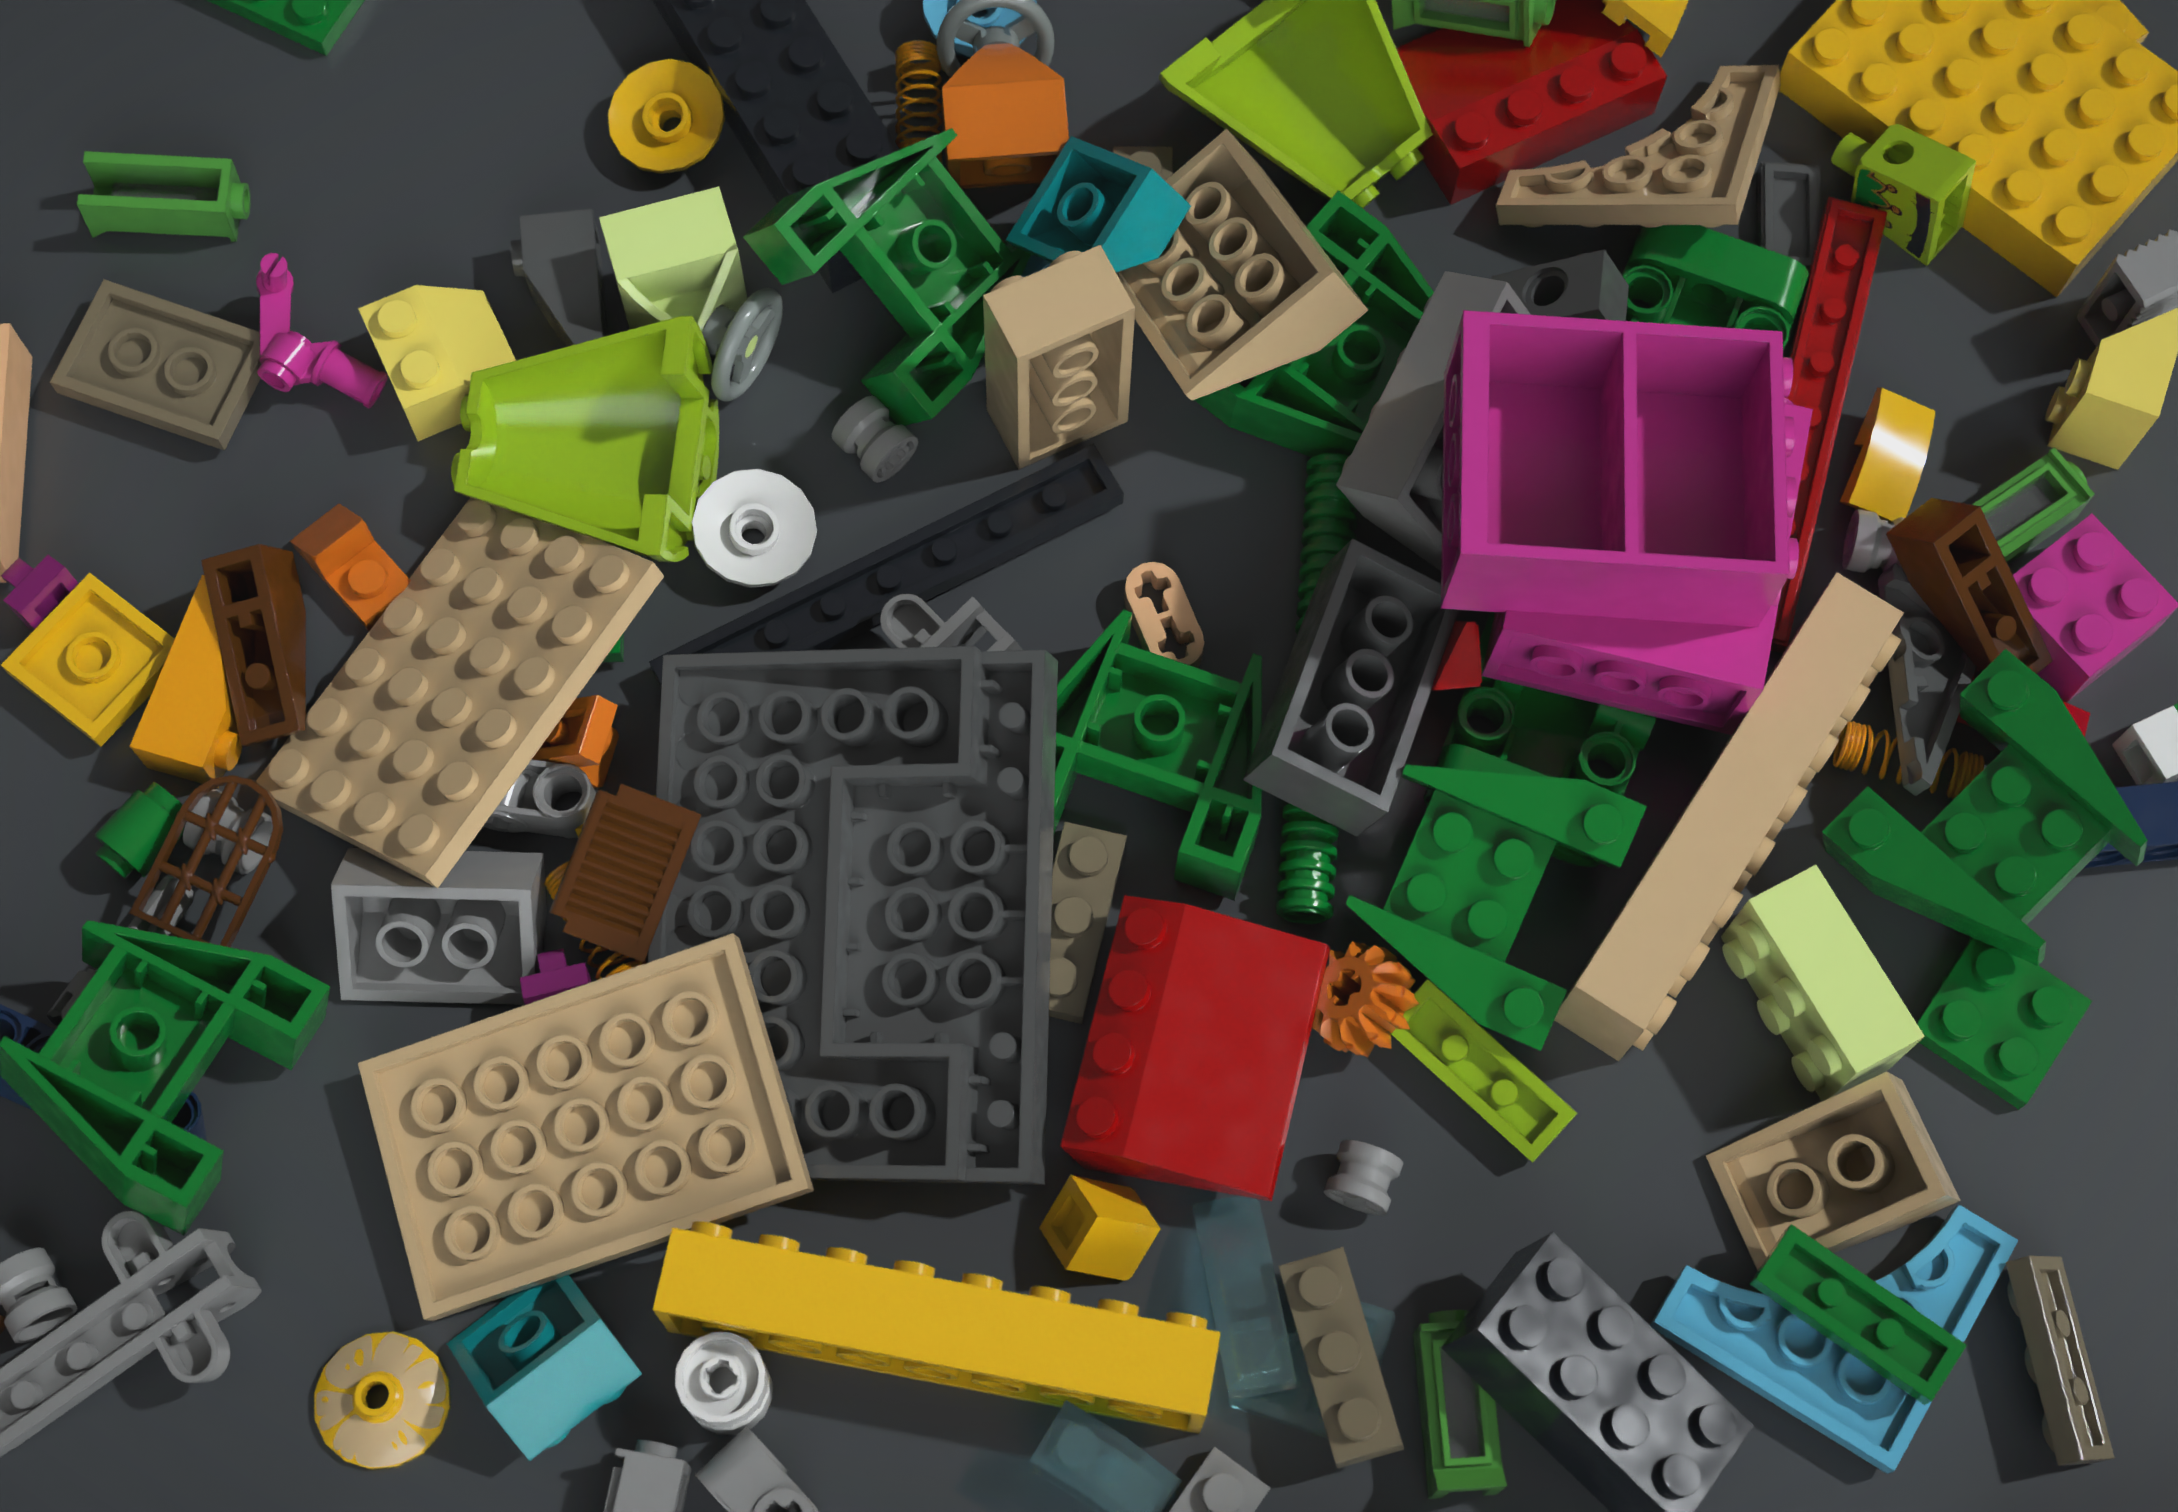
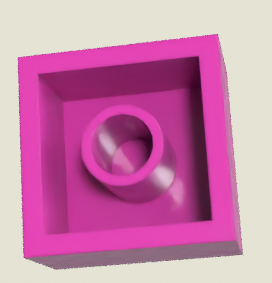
[2013,513,2178,703]

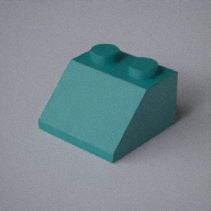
[1006,136,1191,272]
[447,1275,642,1461]

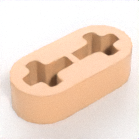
[1124,562,1205,668]

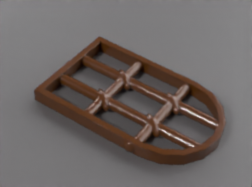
[129,775,283,947]

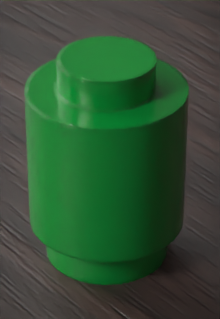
[94,781,184,879]

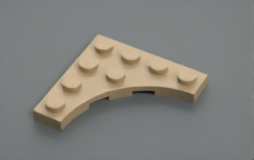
[1496,65,1781,228]

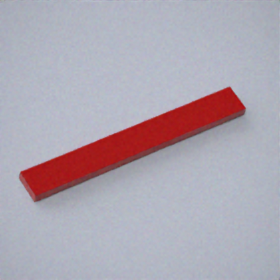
[1770,197,1888,653]

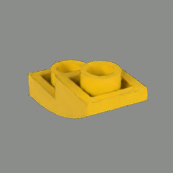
[1840,388,1935,524]

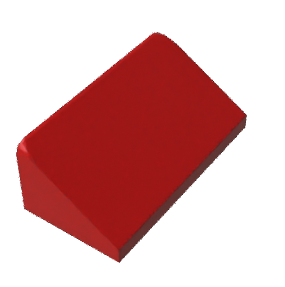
[1431,620,1482,690]

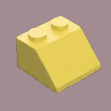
[358,285,516,441]
[2045,308,2178,470]

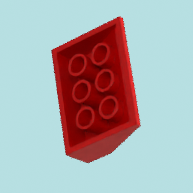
[1396,0,1667,205]
[1060,895,1330,1201]

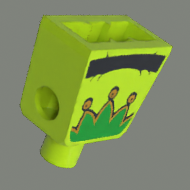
[1831,124,1976,266]

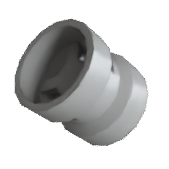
[832,395,918,483]
[1842,509,1905,573]
[183,789,273,875]
[0,1248,78,1343]

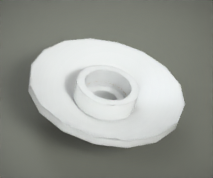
[692,469,817,588]

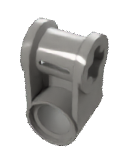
[483,760,596,838]
[695,1426,819,1512]

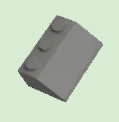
[331,848,547,1005]

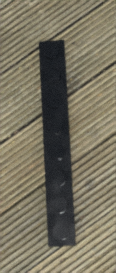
[649,444,1124,688]

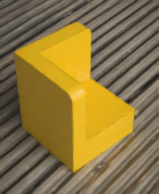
[1039,1175,1161,1281]

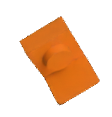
[290,503,411,631]
[532,695,619,788]

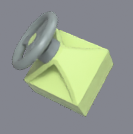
[599,187,783,402]

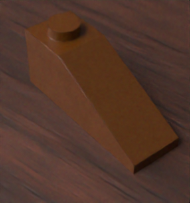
[1886,497,2053,674]
[201,544,306,746]

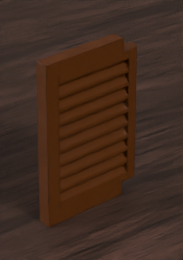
[549,784,702,962]

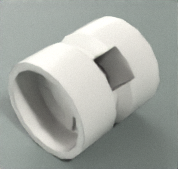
[675,1332,773,1435]

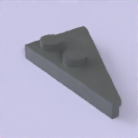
[1878,563,1977,796]

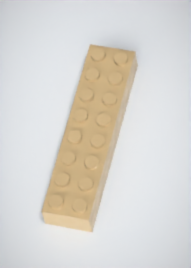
[1554,572,1904,1061]

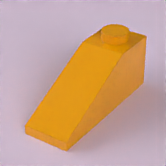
[129,575,242,788]

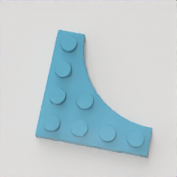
[1650,1205,2019,1474]

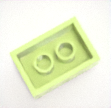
[1721,865,1925,1101]

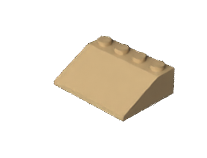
[1116,129,1368,401]

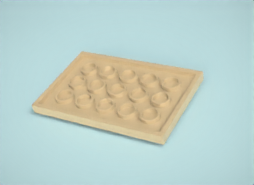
[256,497,664,888]
[358,933,814,1321]

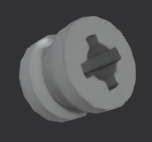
[1324,1140,1403,1216]

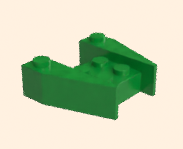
[743,128,1031,426]
[1181,190,1434,457]
[1054,609,1262,901]
[1822,648,2148,966]
[1346,764,1647,1051]
[0,920,330,1236]

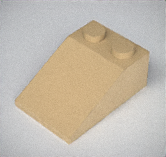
[1706,1072,1961,1270]

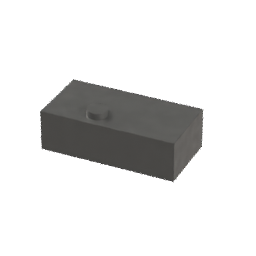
[1243,538,1459,836]

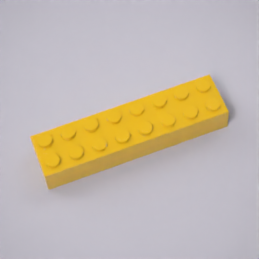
[653,1221,1221,1434]

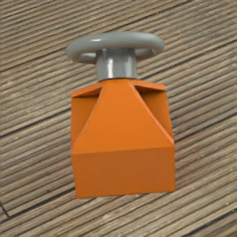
[937,0,1069,189]

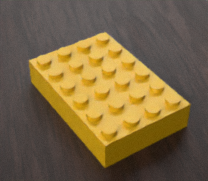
[1779,0,2178,297]

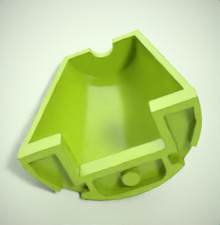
[1158,0,1433,208]
[451,316,719,562]

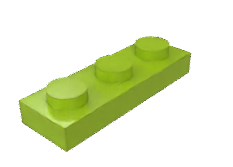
[1391,979,1578,1163]

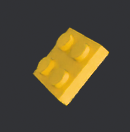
[1,572,175,747]

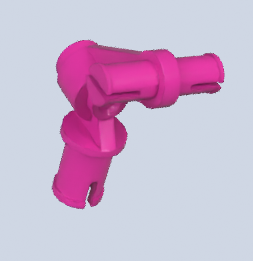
[256,253,388,409]

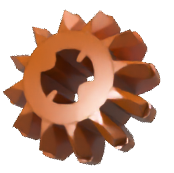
[1312,941,1419,1058]

